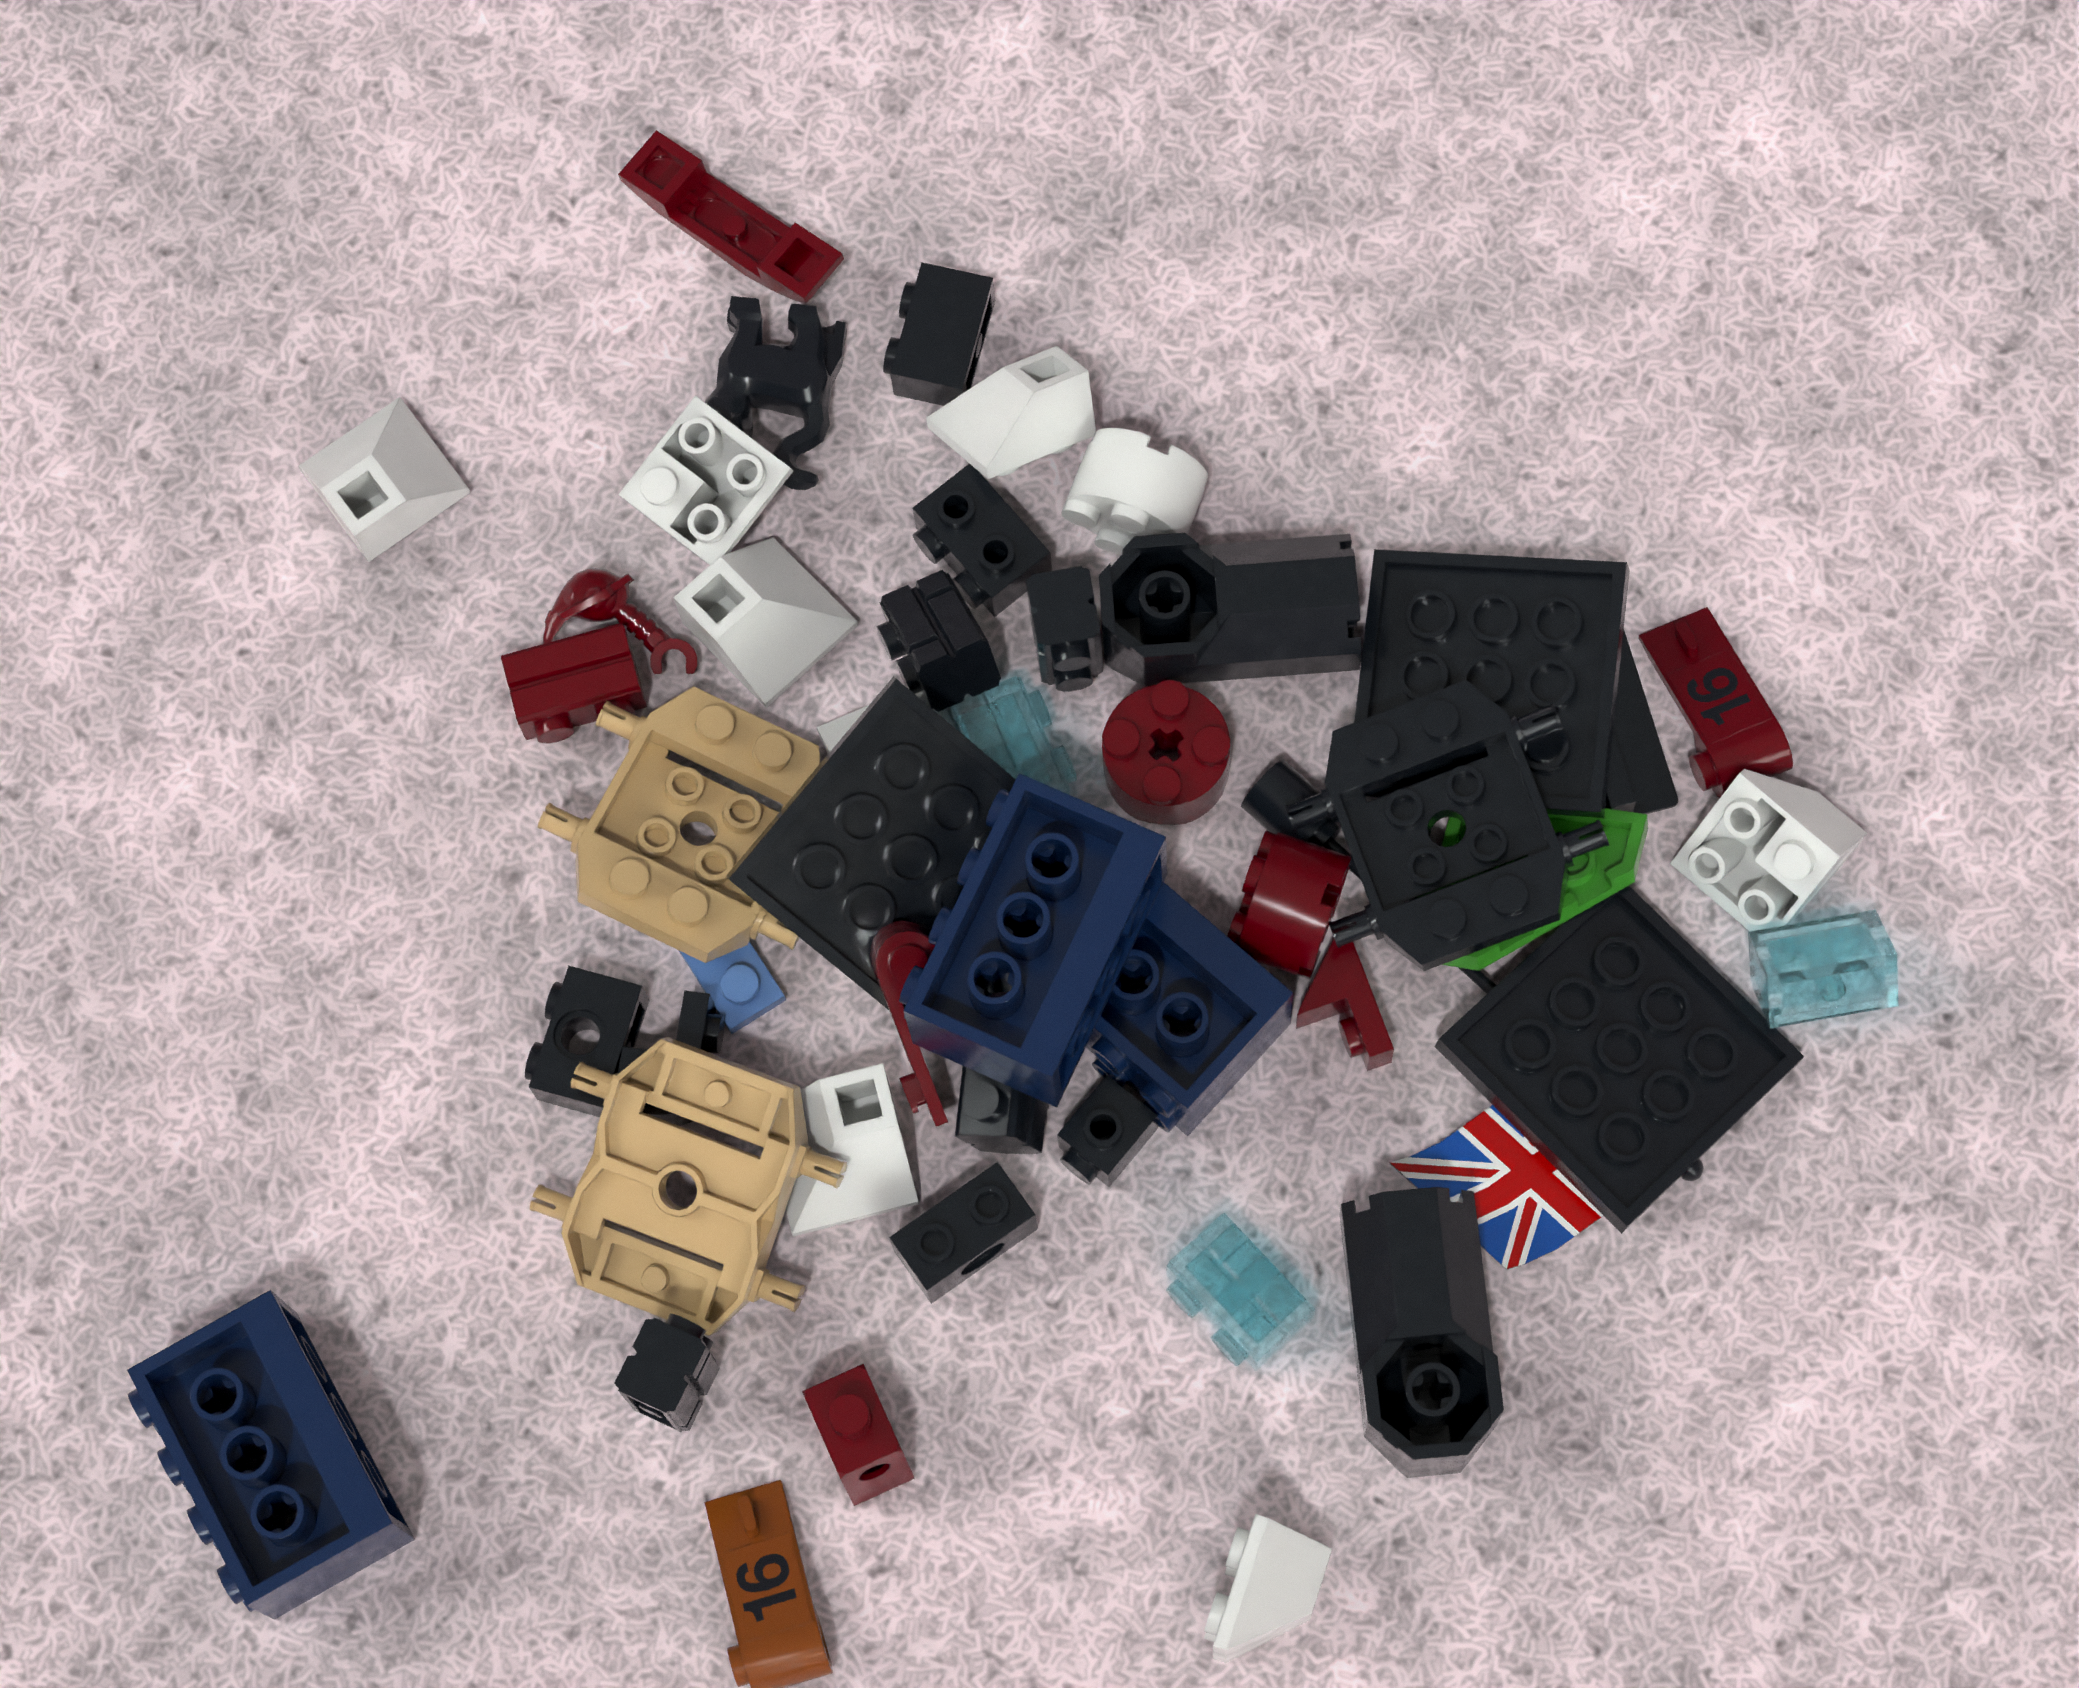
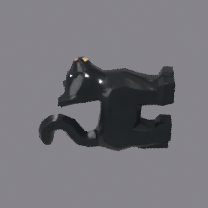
[705,296,847,490]

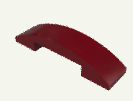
[618,130,844,304]

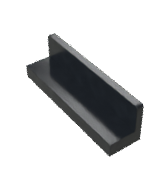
[1605,631,1678,814]

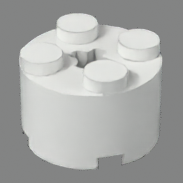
[1061,428,1208,555]

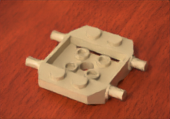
[537,686,820,963]
[530,1037,847,1336]

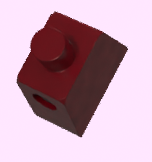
[802,1364,915,1506]

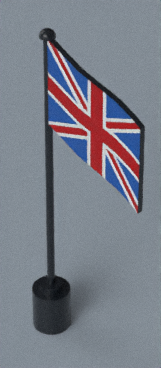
[1241,759,1704,1270]

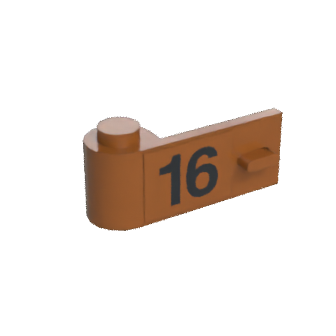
[704,1480,833,1688]

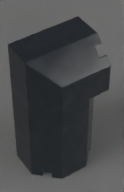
[1099,533,1362,686]
[1339,1187,1504,1478]

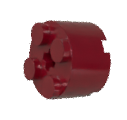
[1102,680,1230,825]
[1227,831,1352,979]

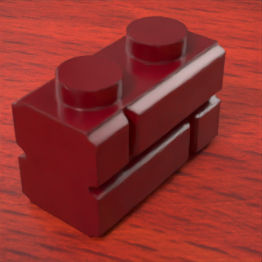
[501,622,647,743]

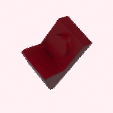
[1296,940,1394,1071]

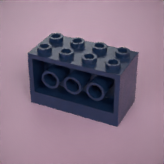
[899,773,1168,1107]
[1019,876,1293,1136]
[127,1290,415,1620]

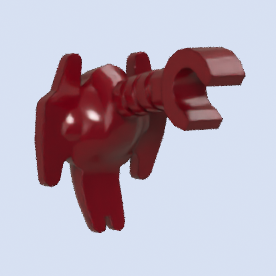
[543,568,697,674]

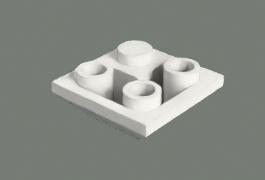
[926,346,1096,479]
[619,396,793,565]
[298,397,471,562]
[674,537,858,708]
[1670,769,1867,947]
[786,1063,919,1236]
[1204,1514,1332,1663]

